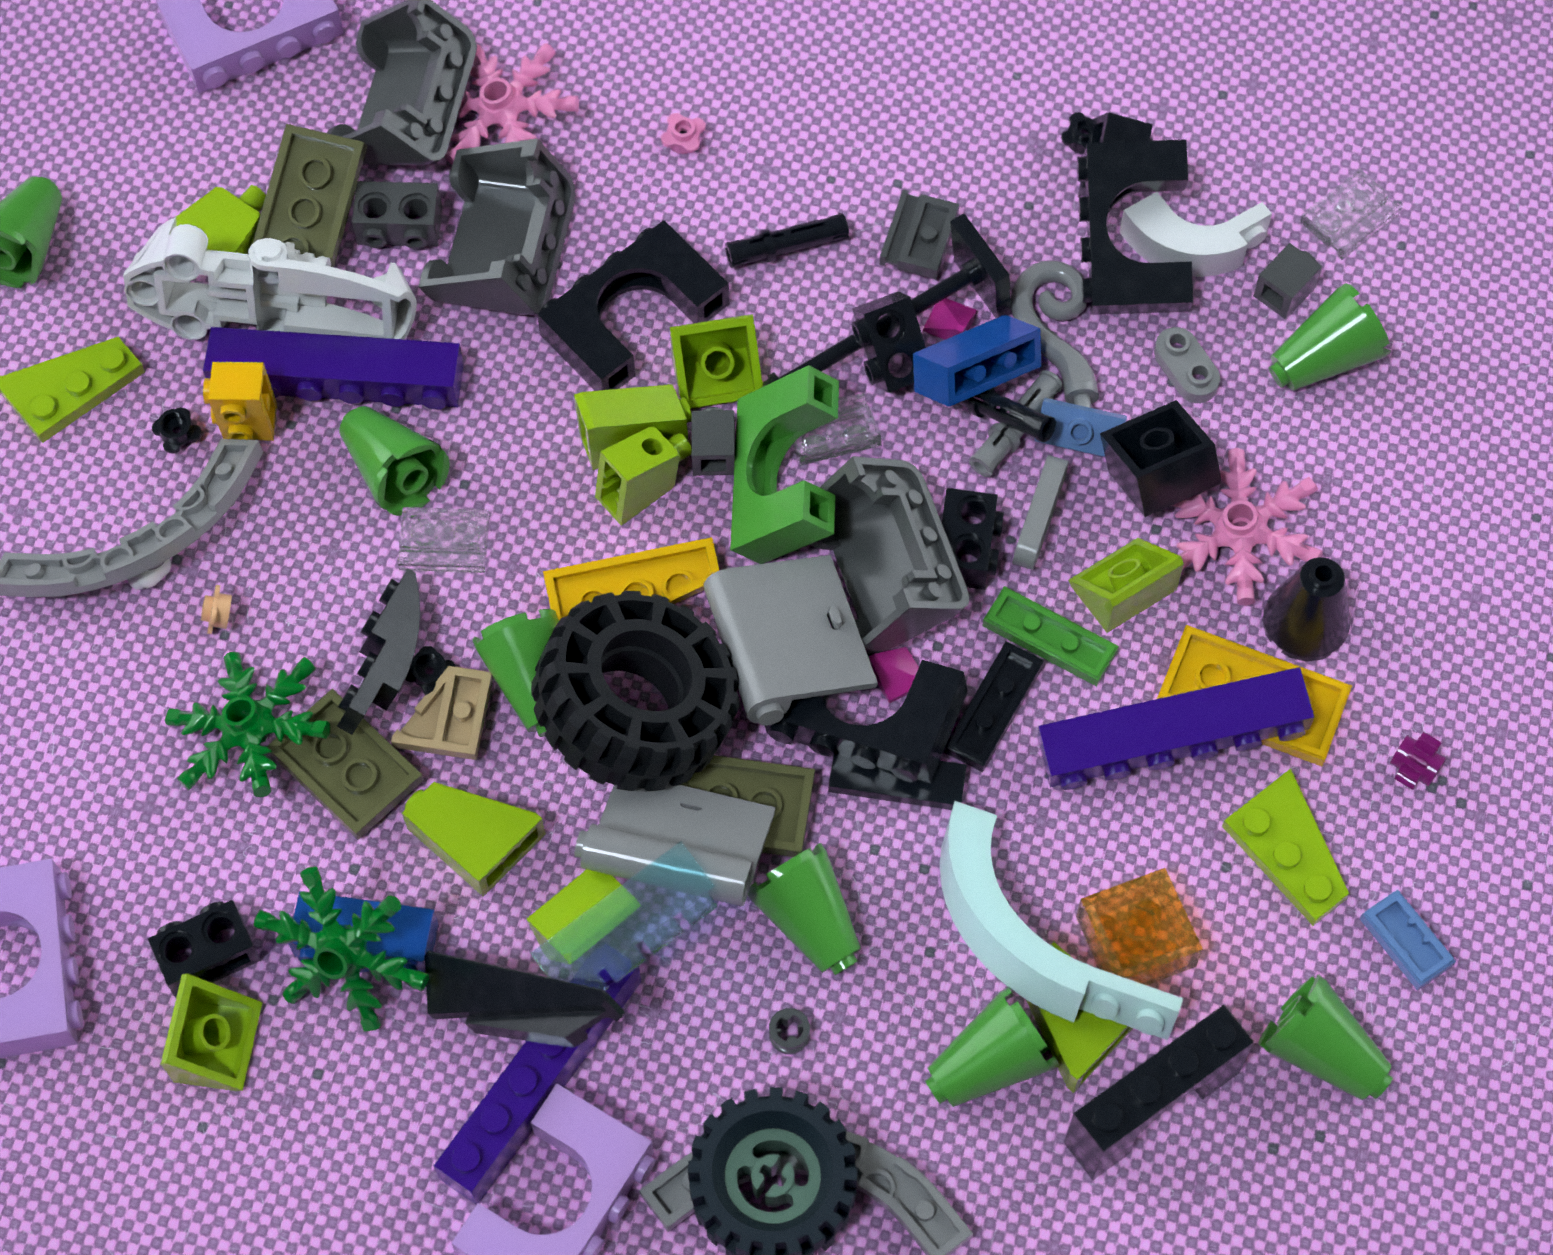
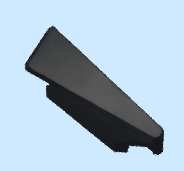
[425,951,625,1048]

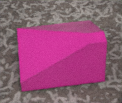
[923,298,977,340]
[869,647,919,703]

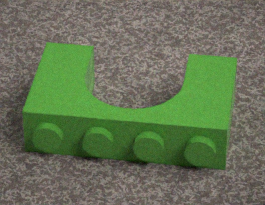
[730,365,839,564]

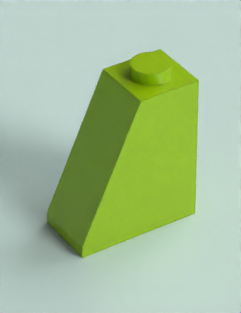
[574,384,692,470]
[402,782,546,897]
[1026,942,1133,1093]

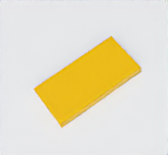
[1157,625,1352,767]

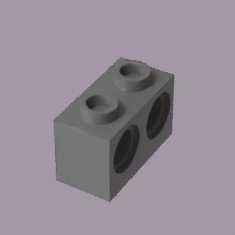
[352,181,442,249]

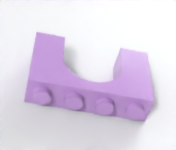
[156,0,344,93]
[0,858,83,1058]
[451,1083,656,1255]

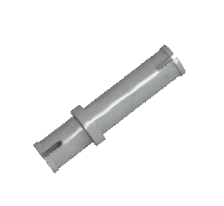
[969,370,1063,477]

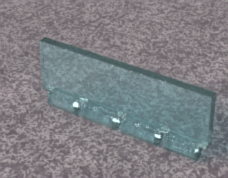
[530,841,718,991]

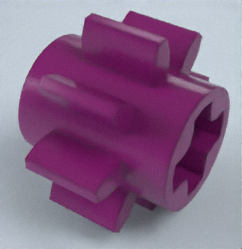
[1390,732,1446,790]

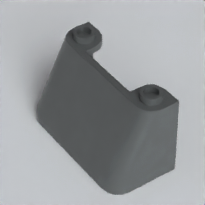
[327,0,477,165]
[418,138,576,315]
[810,456,969,658]

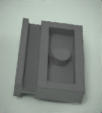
[879,190,960,280]

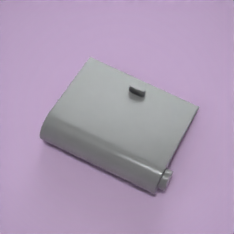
[704,555,878,726]
[574,783,775,907]

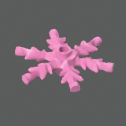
[445,43,579,165]
[1172,448,1323,606]

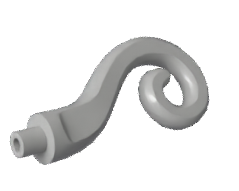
[1011,260,1099,408]

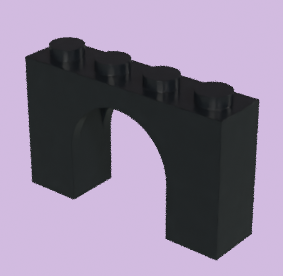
[1077,139,1193,315]
[537,220,730,391]
[765,660,968,783]
[1064,1005,1254,1180]

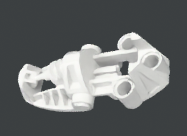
[123,217,417,340]

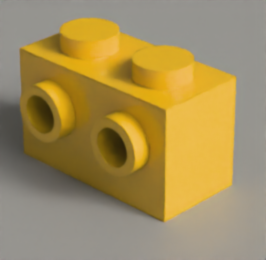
[203,362,277,441]

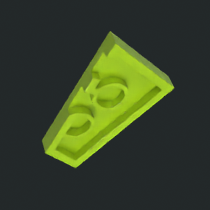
[0,337,145,443]
[1222,768,1349,926]

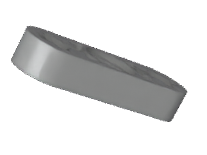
[1012,455,1069,570]

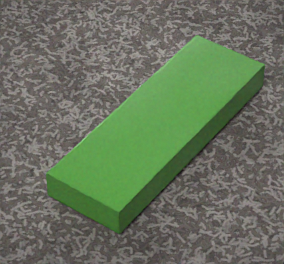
[982,586,1119,687]

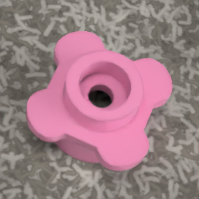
[661,113,706,154]

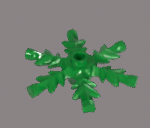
[165,652,331,797]
[254,866,429,1032]

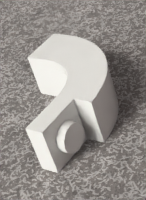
[1120,192,1272,277]

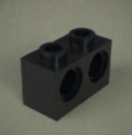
[851,291,926,393]
[942,488,1004,590]
[147,899,261,998]

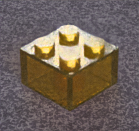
[1076,868,1203,985]

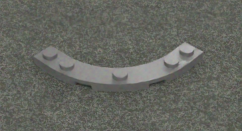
[0,439,264,598]
[639,1131,973,1255]

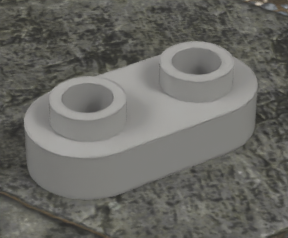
[1154,327,1220,403]

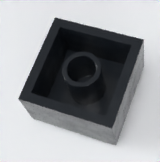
[1100,400,1222,517]

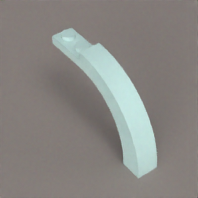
[940,801,1183,1040]

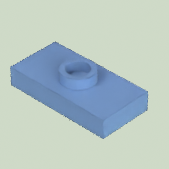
[1034,398,1127,457]
[1360,889,1456,991]

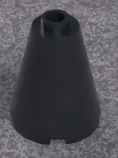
[1262,557,1350,662]

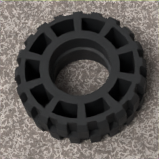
[531,591,740,791]

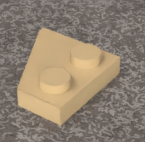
[391,666,493,760]

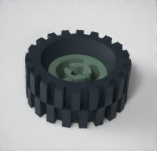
[688,1087,857,1255]

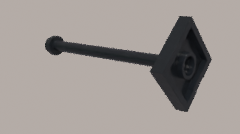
[762,213,1012,387]

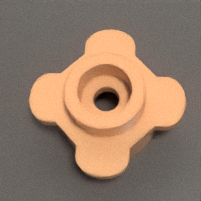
[201,585,232,634]

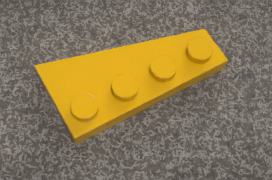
[543,537,720,621]

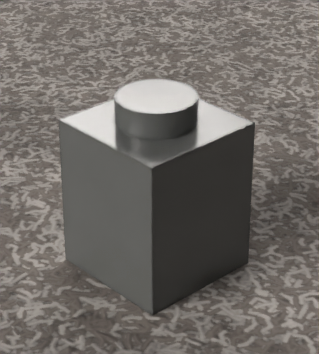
[1253,243,1322,319]
[692,407,735,476]

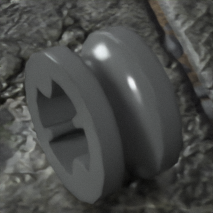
[769,1008,810,1054]

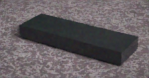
[944,641,1045,772]
[828,752,967,810]

